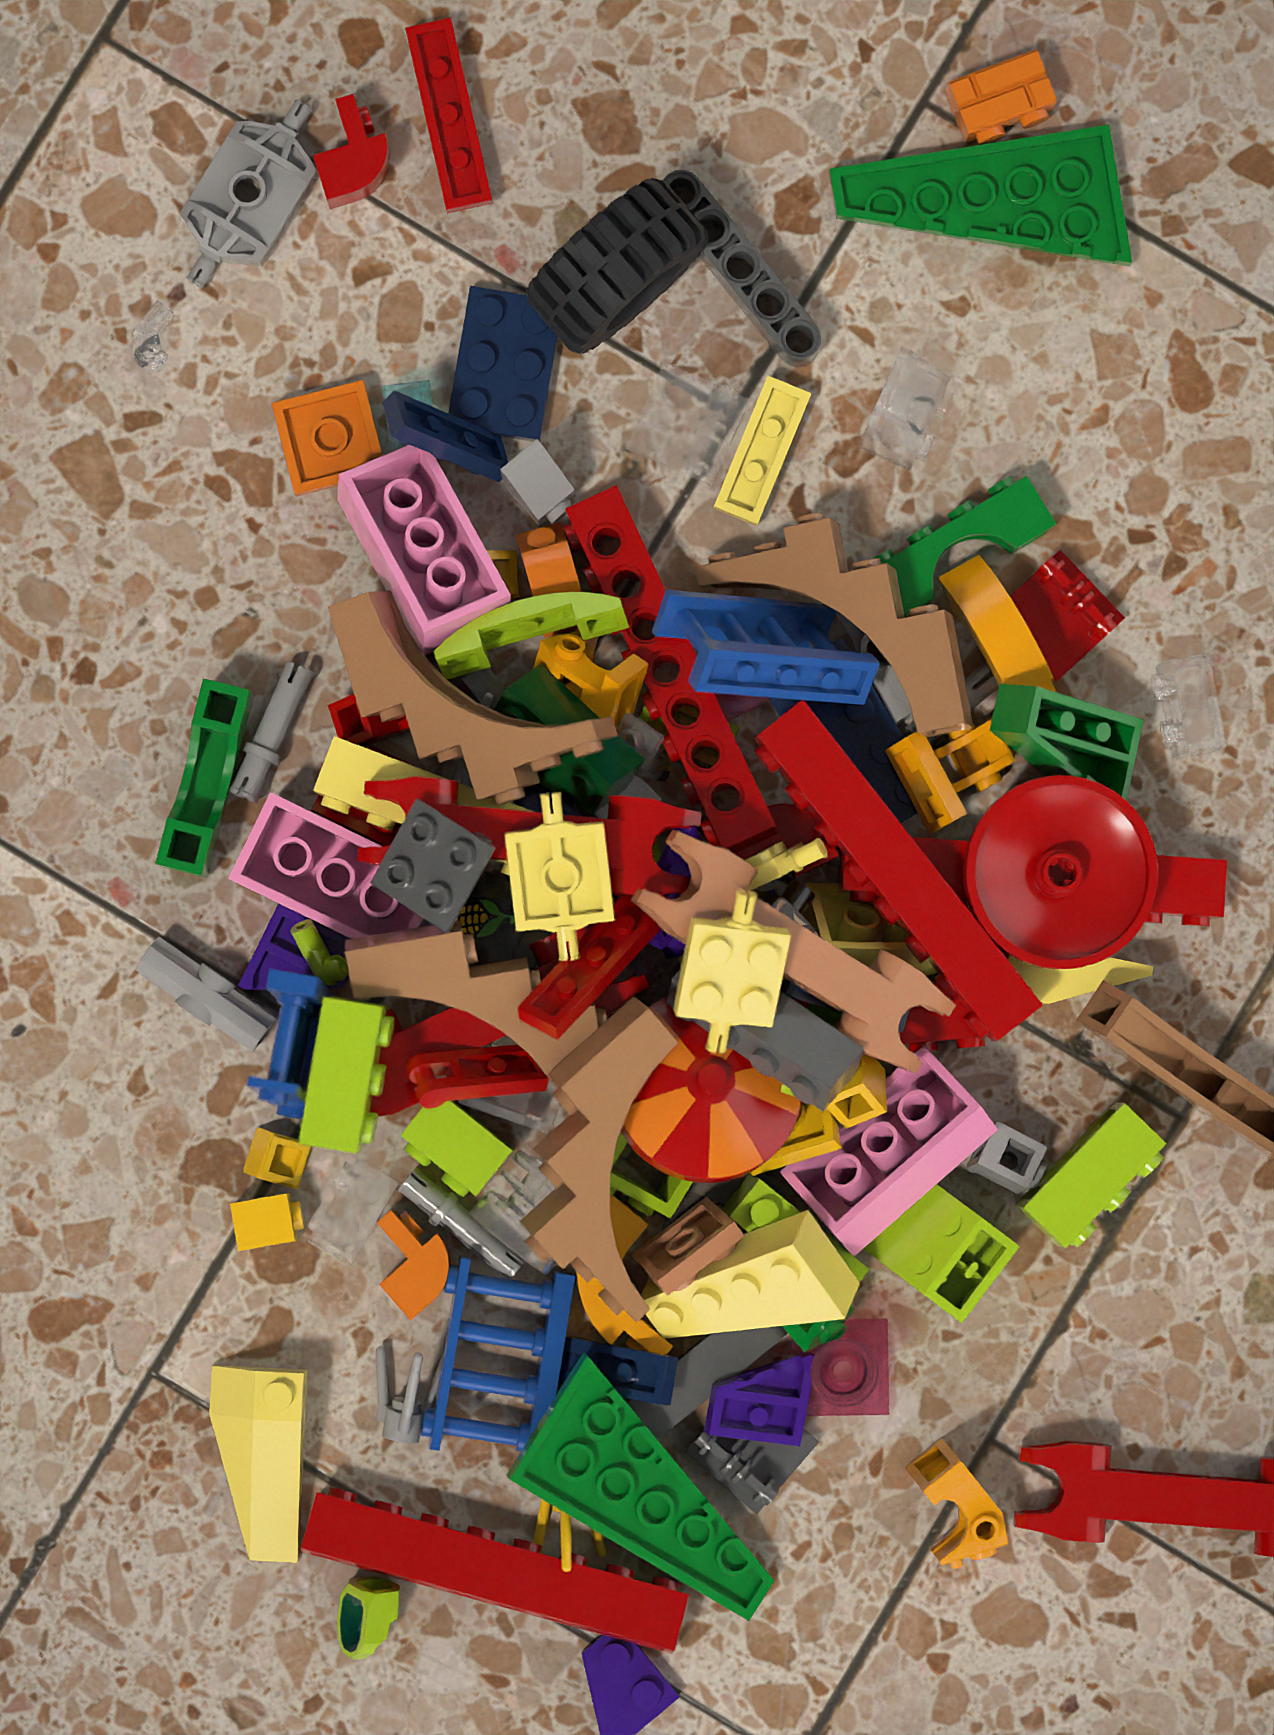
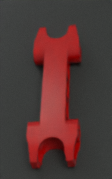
[357,776,701,897]
[312,923,650,1117]
[1013,1440,1274,1557]

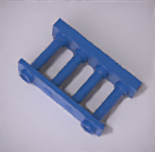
[652,590,880,705]
[247,969,335,1119]
[421,1255,575,1452]

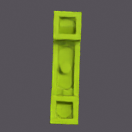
[434,592,629,680]

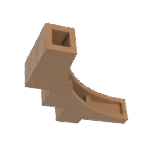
[695,513,974,737]
[328,590,618,805]
[345,920,607,1089]
[1077,981,1274,1160]
[519,996,678,1322]

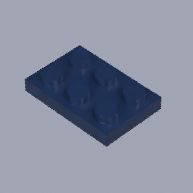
[448,286,558,442]

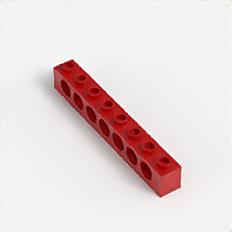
[562,485,778,854]

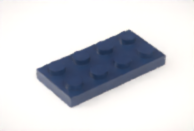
[767,637,918,823]

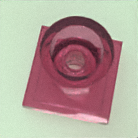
[792,1318,889,1416]

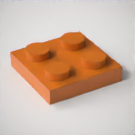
[271,380,383,497]

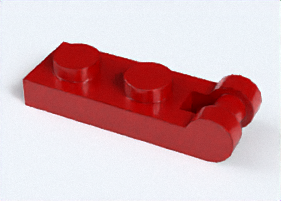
[406,1044,550,1109]

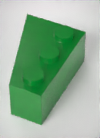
[990,684,1144,800]

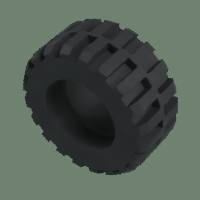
[526,178,708,354]

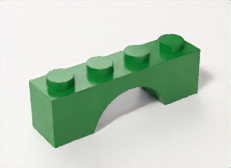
[872,475,1056,618]
[155,678,255,879]

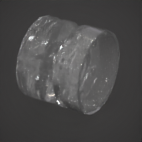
[469,1149,556,1275]

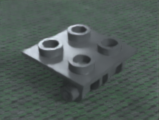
[370,798,495,933]
[684,1429,819,1515]

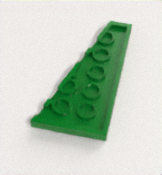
[829,125,1132,267]
[506,1352,774,1621]

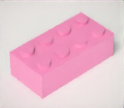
[337,445,511,656]
[228,792,426,939]
[780,1046,998,1256]

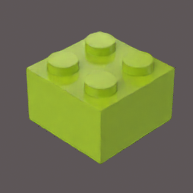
[400,1100,515,1197]

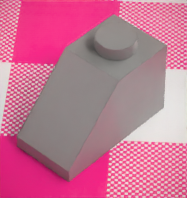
[500,439,575,526]

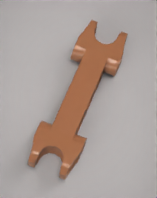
[631,830,956,1074]

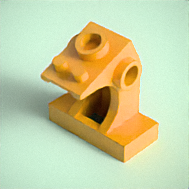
[533,628,648,737]
[885,719,1017,834]
[905,1438,1009,1569]

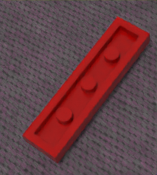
[405,17,493,214]
[517,895,671,1040]

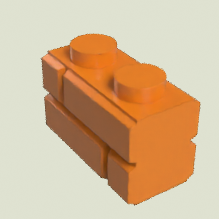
[945,49,1057,145]

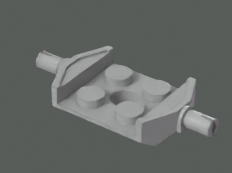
[180,100,318,289]

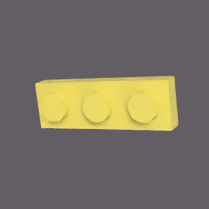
[713,376,811,526]

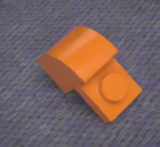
[515,522,582,638]
[376,1209,451,1321]

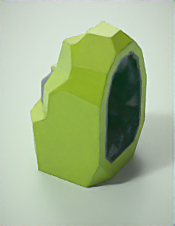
[337,1576,400,1660]

